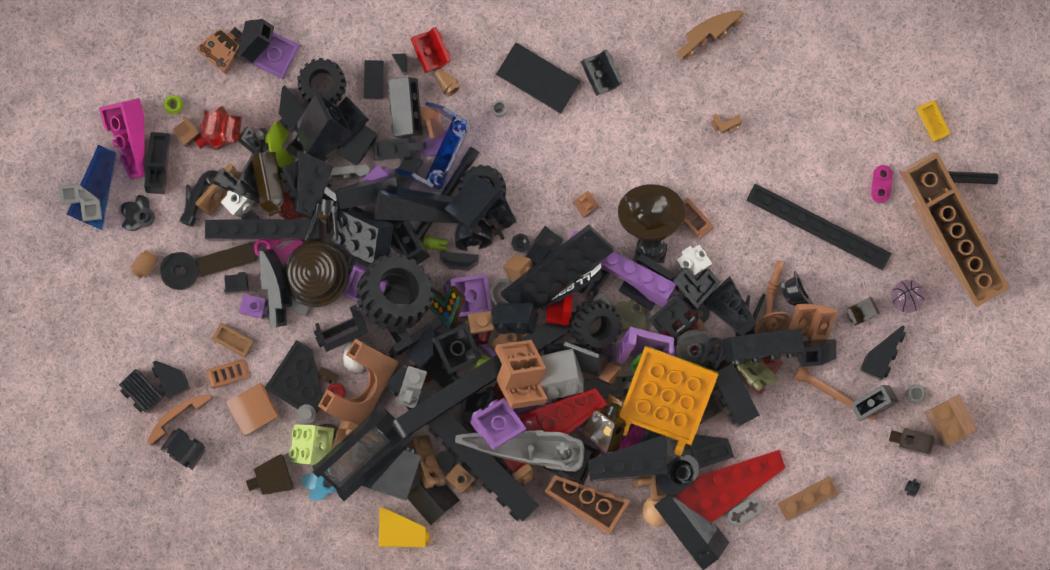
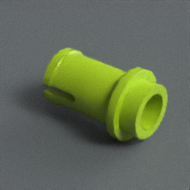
[424,235,448,252]

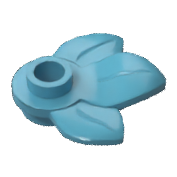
[301,468,338,500]

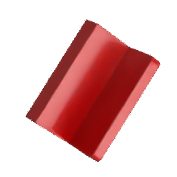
[546,293,573,326]

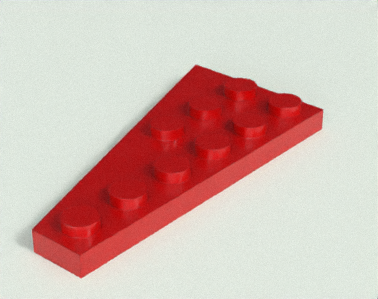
[502,388,607,473]
[672,450,785,523]

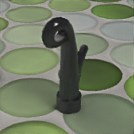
[179,170,218,227]

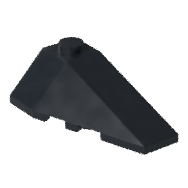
[654,495,729,570]

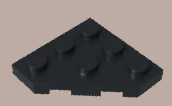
[265,340,323,415]

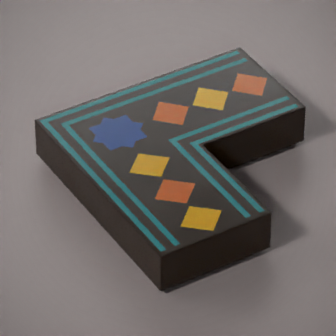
[430,286,466,329]

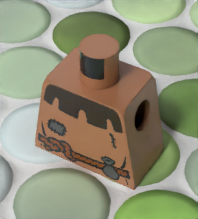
[196,27,242,74]

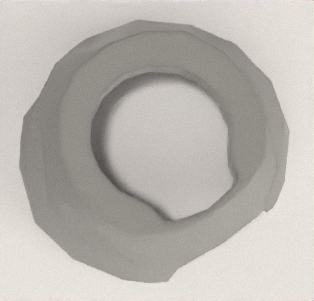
[490,278,512,305]

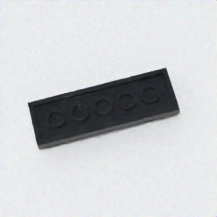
[501,225,614,310]

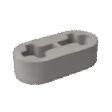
[727,498,762,526]

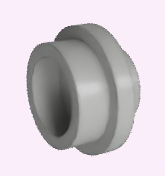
[906,384,926,404]
[297,405,316,424]

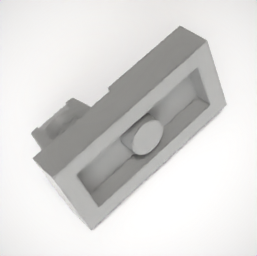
[397,366,427,408]

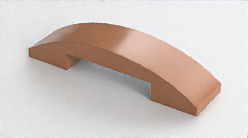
[148,395,214,445]

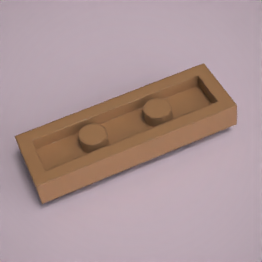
[778,476,838,520]

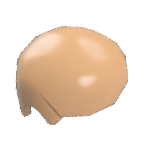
[643,497,666,527]

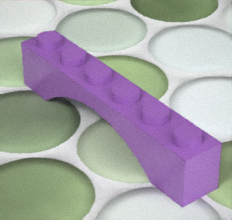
[570,231,676,307]

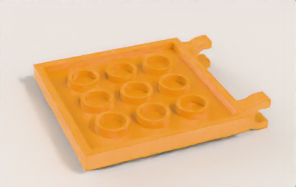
[619,346,719,456]

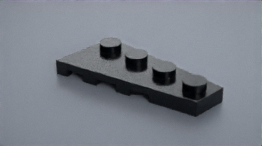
[703,276,756,336]

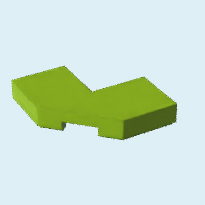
[265,121,295,172]

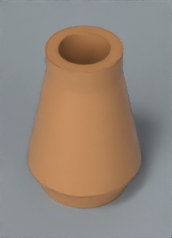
[433,68,460,97]

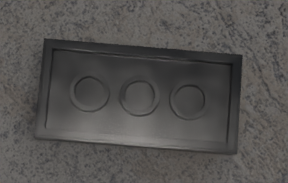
[496,42,581,114]

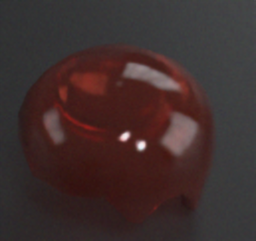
[278,192,303,219]

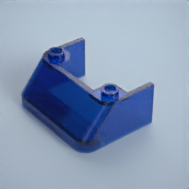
[395,102,468,192]

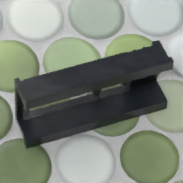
[312,404,412,501]

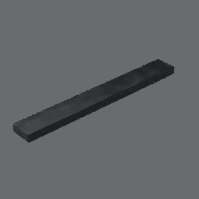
[746,184,892,271]

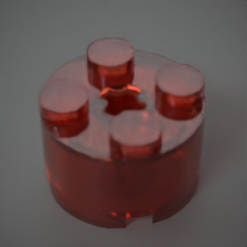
[201,110,242,143]

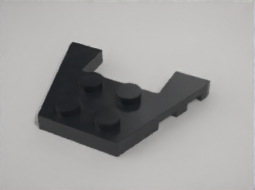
[212,126,282,203]

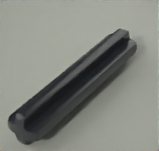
[948,171,998,184]

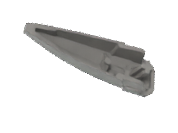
[455,430,585,472]

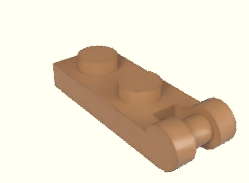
[195,164,241,216]
[410,435,445,488]

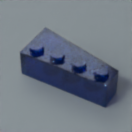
[66,145,117,231]

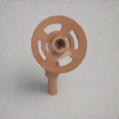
[754,260,791,334]

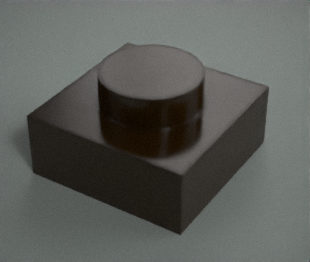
[318,367,340,384]

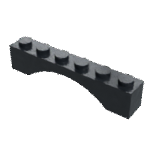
[205,219,323,241]

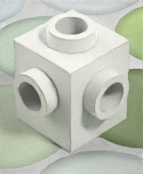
[221,191,255,217]
[677,245,712,277]

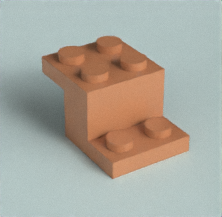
[495,340,548,409]

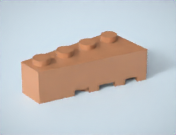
[543,475,630,536]

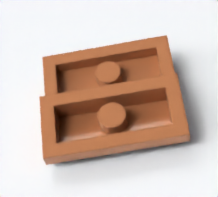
[788,304,837,341]
[226,383,279,436]

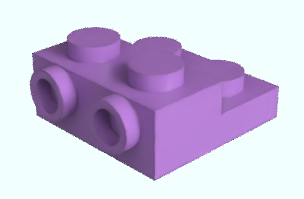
[444,274,493,318]
[470,398,526,451]

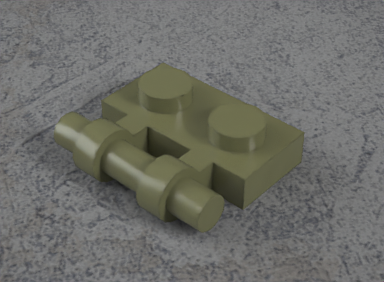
[732,360,779,391]

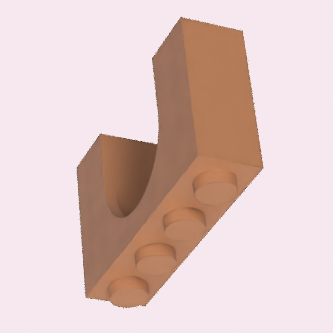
[318,339,399,425]

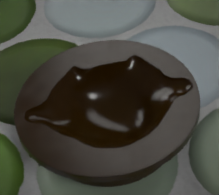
[618,184,685,242]
[284,240,349,307]

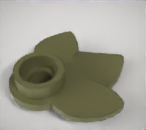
[613,300,647,331]

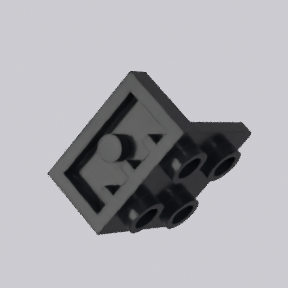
[619,253,674,310]

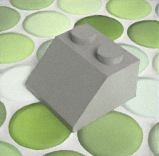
[540,349,584,401]

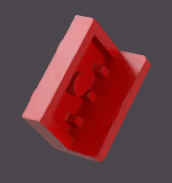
[410,27,451,73]

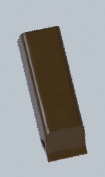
[251,152,285,217]

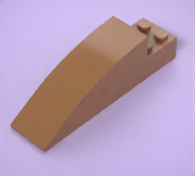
[899,153,1010,307]

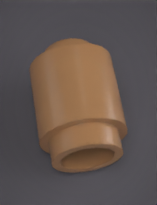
[131,249,158,278]

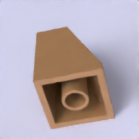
[925,395,977,446]

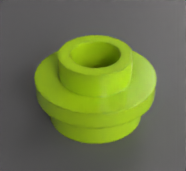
[164,95,183,114]

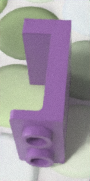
[617,327,676,364]

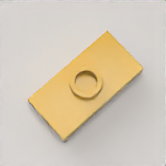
[916,100,951,142]

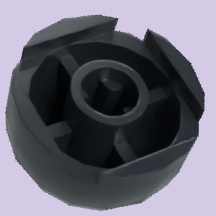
[454,219,493,251]

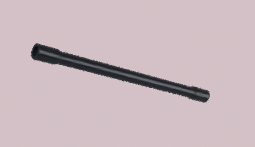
[384,147,480,296]

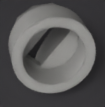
[492,101,507,117]

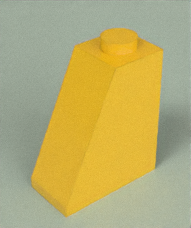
[379,507,430,547]

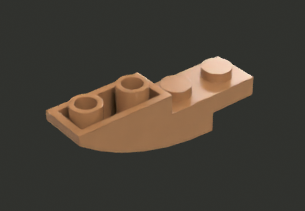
[676,10,744,61]

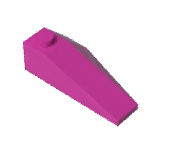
[99,98,144,179]

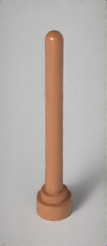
[793,365,877,420]

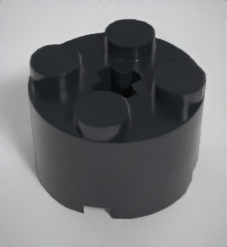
[161,428,206,471]

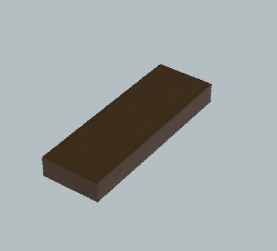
[196,242,257,277]

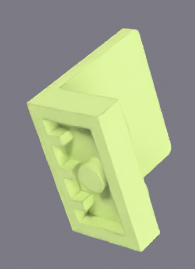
[289,424,334,465]

